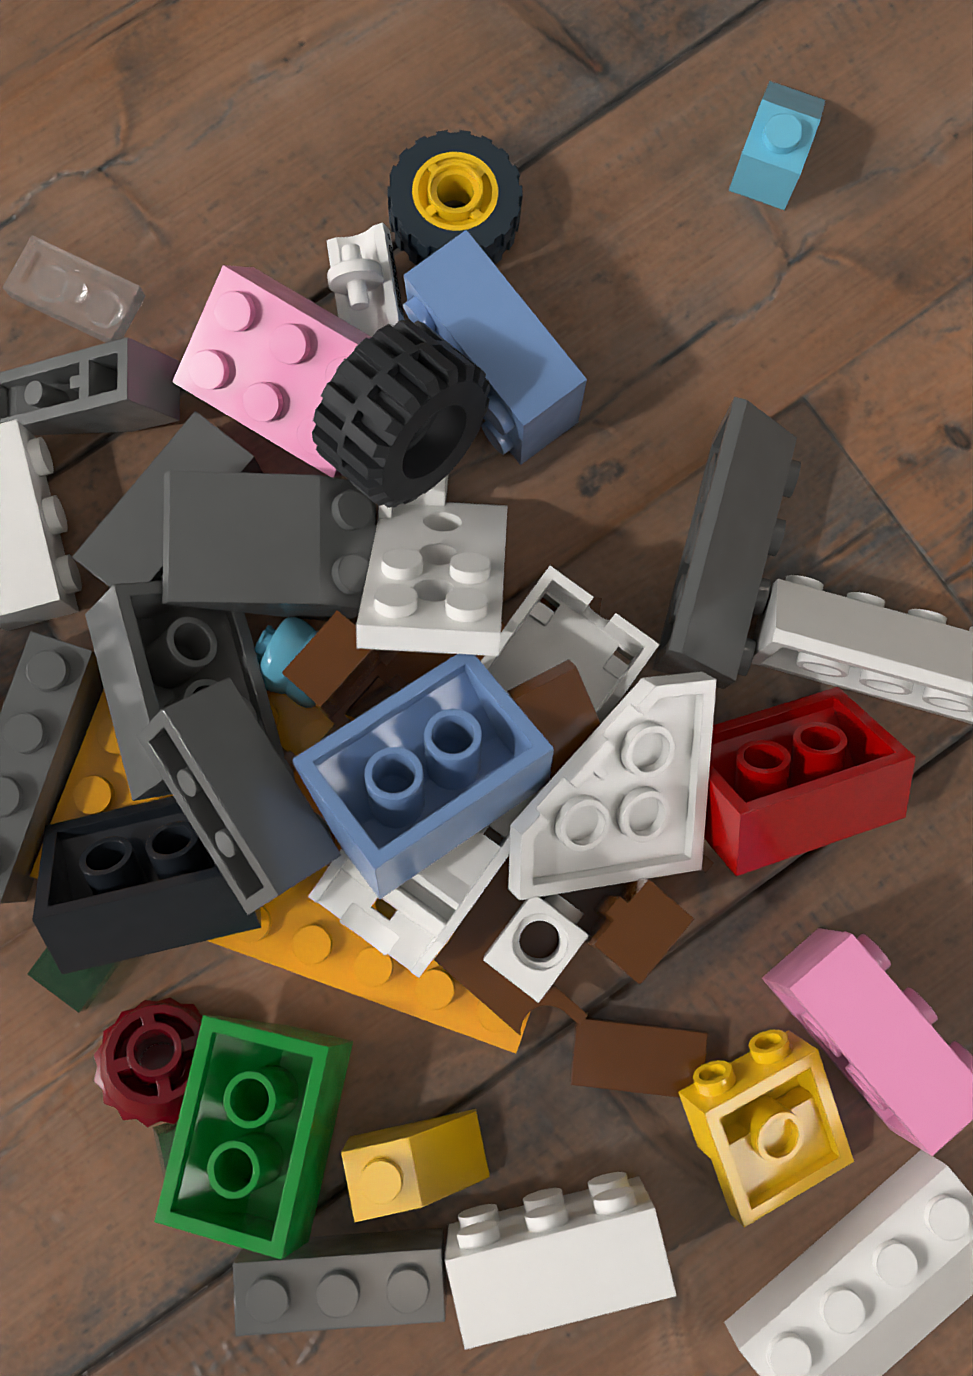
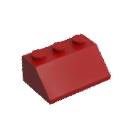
[704,687,916,876]

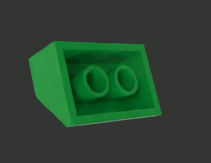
[154,1014,353,1259]

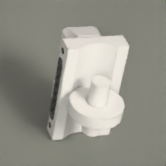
[326,223,404,337]

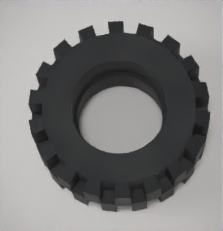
[312,319,490,508]

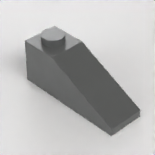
[0,337,180,436]

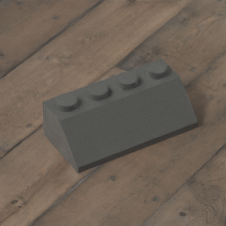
[652,397,801,689]

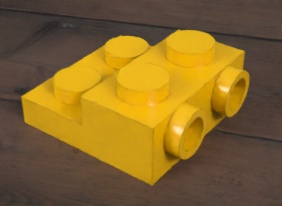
[679,1030,854,1227]

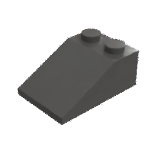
[162,470,376,621]

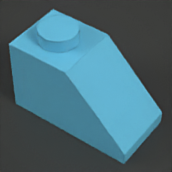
[728,81,825,210]

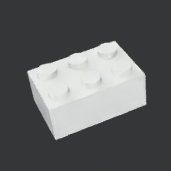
[445,1172,677,1350]

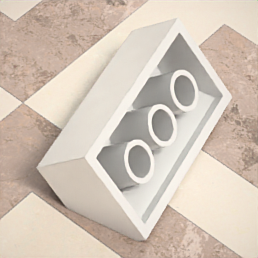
[752,575,973,724]
[724,1150,973,1376]

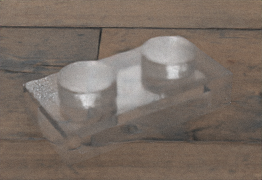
[3,235,146,343]

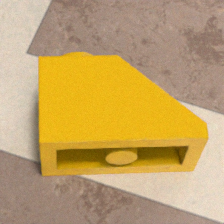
[341,1109,490,1222]

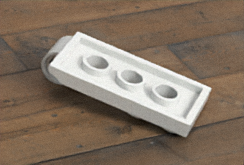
[356,475,508,656]

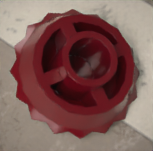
[94,997,203,1128]

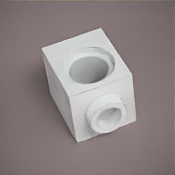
[483,894,589,1003]

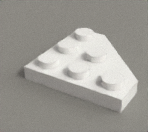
[508,672,716,900]

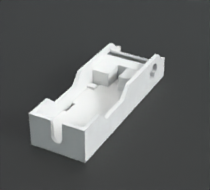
[308,566,660,978]

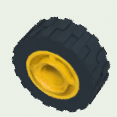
[388,130,523,266]

